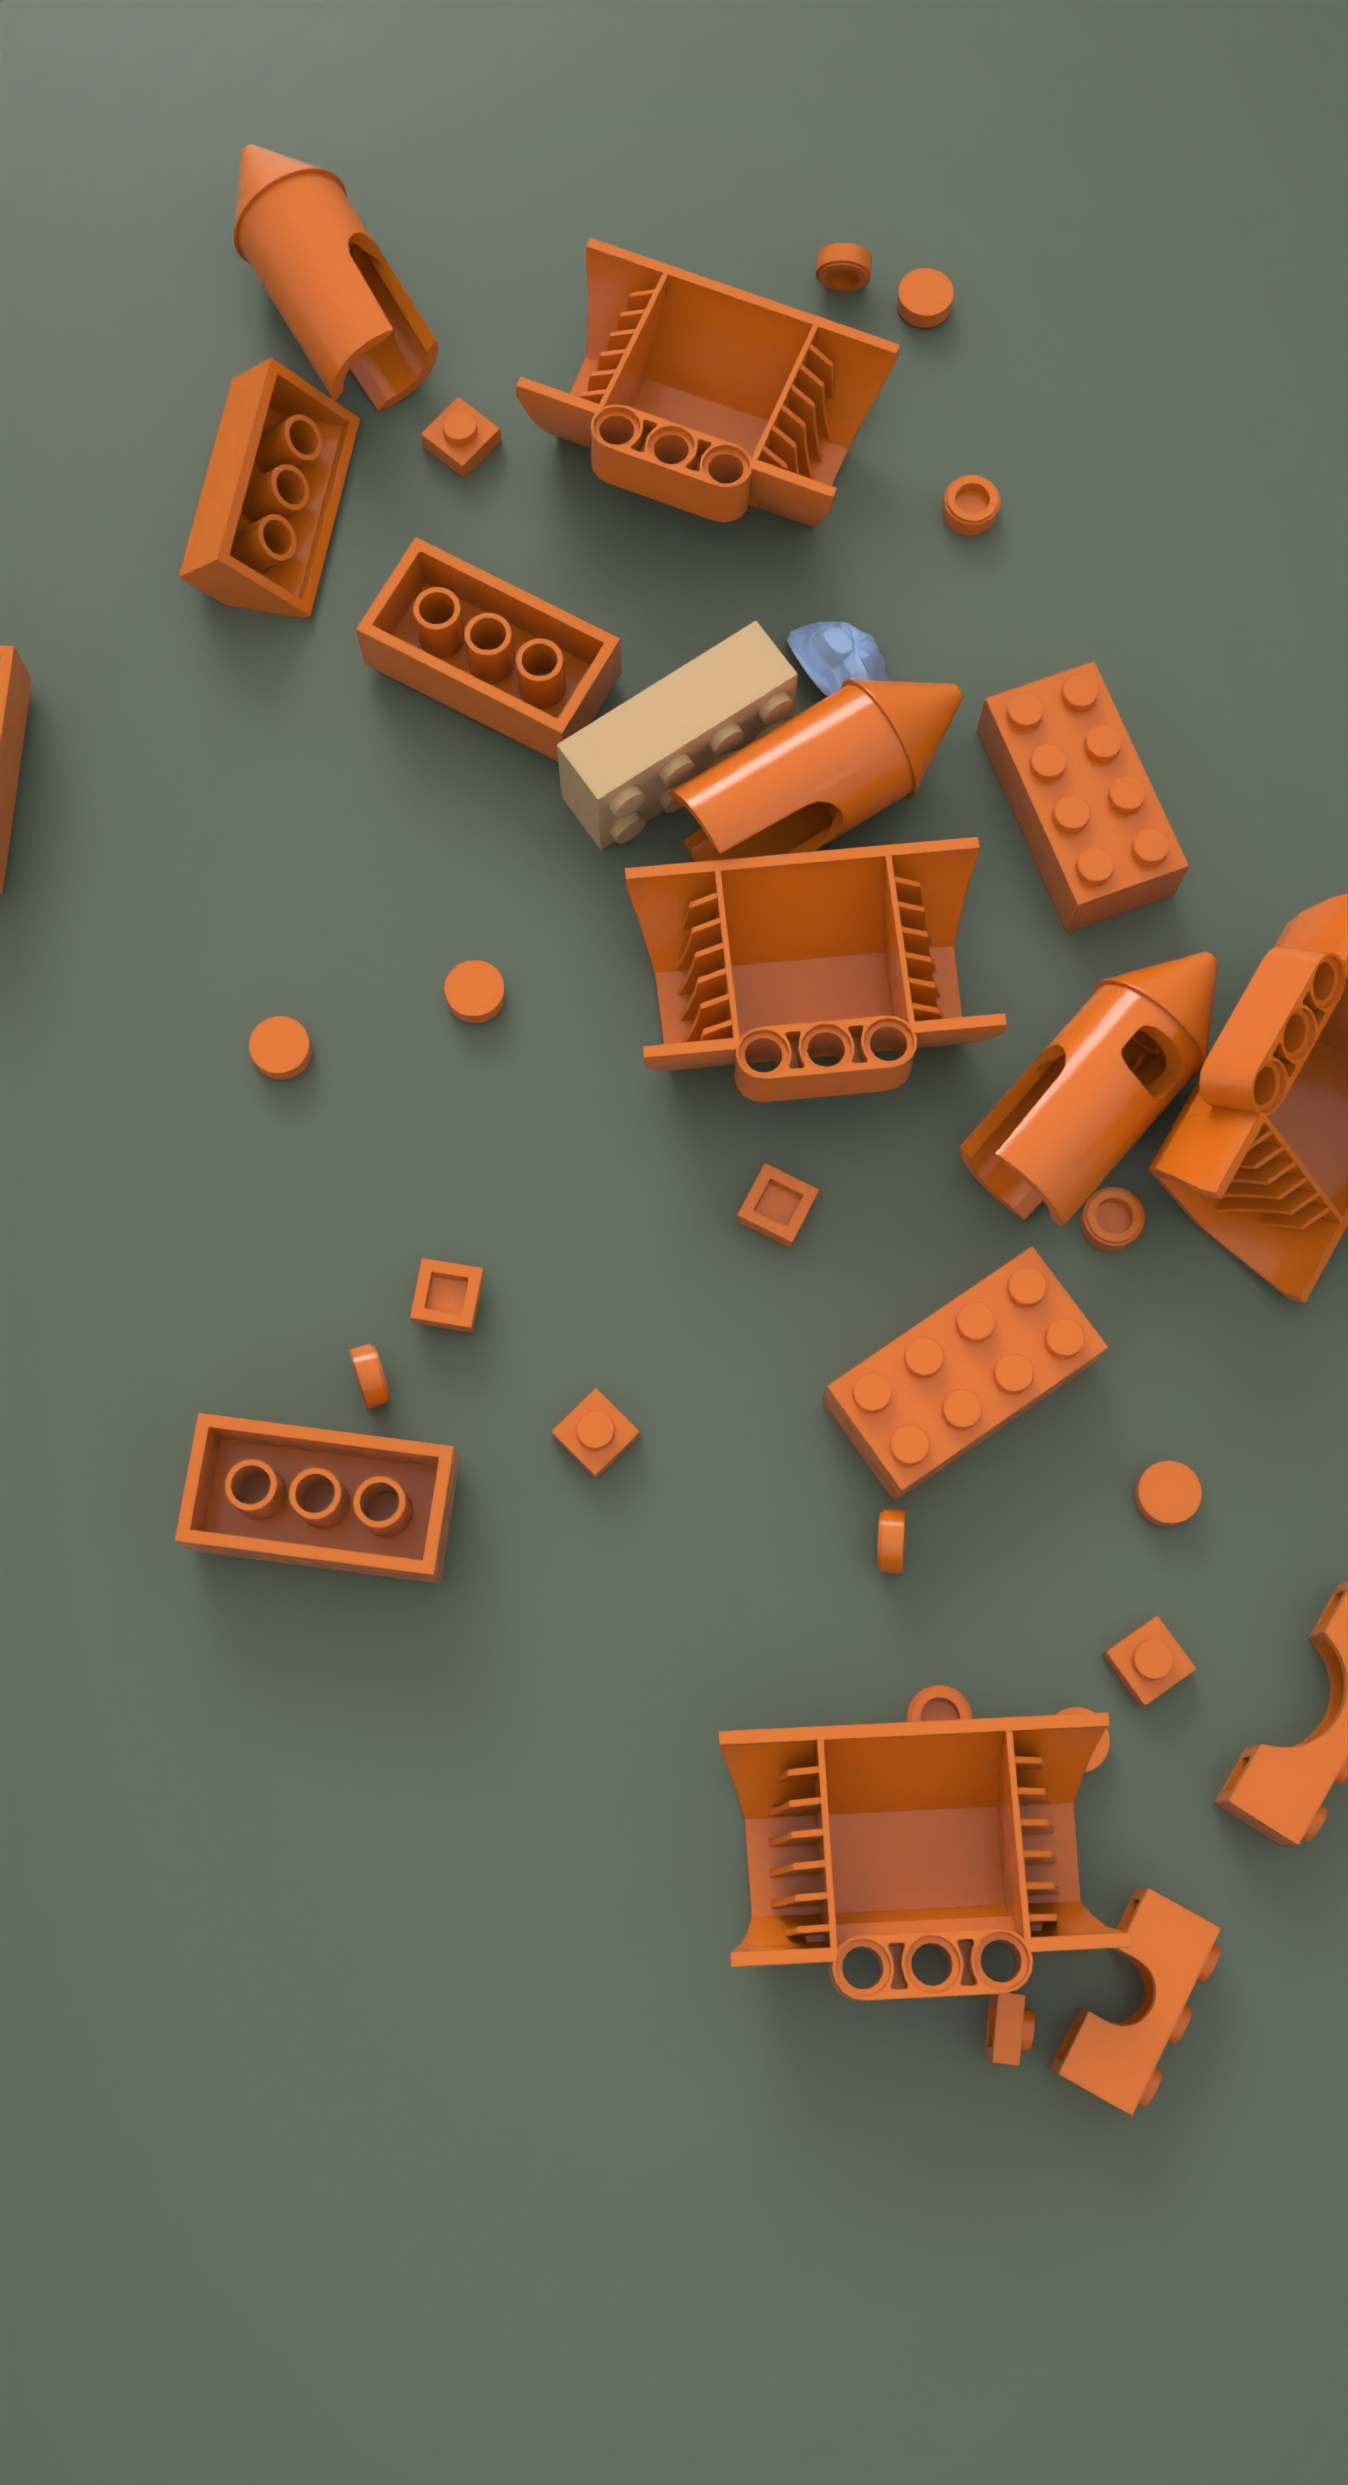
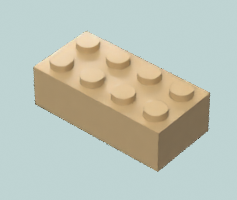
[557,621,798,850]

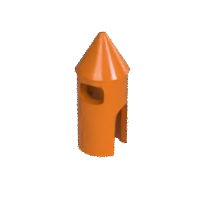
[233,144,438,411]
[667,679,963,862]
[959,951,1218,1228]

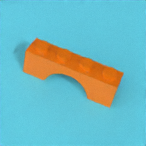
[1214,1580,1348,1846]

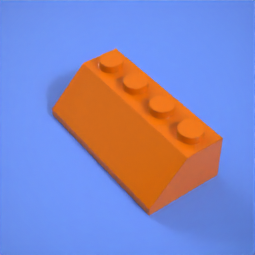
[179,358,361,619]

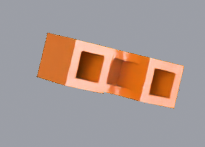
[1048,1888,1221,2116]

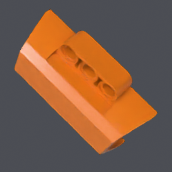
[516,237,900,528]
[625,837,1007,1102]
[1148,893,1348,1304]
[718,1712,1133,2001]

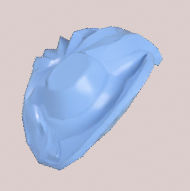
[787,621,888,696]

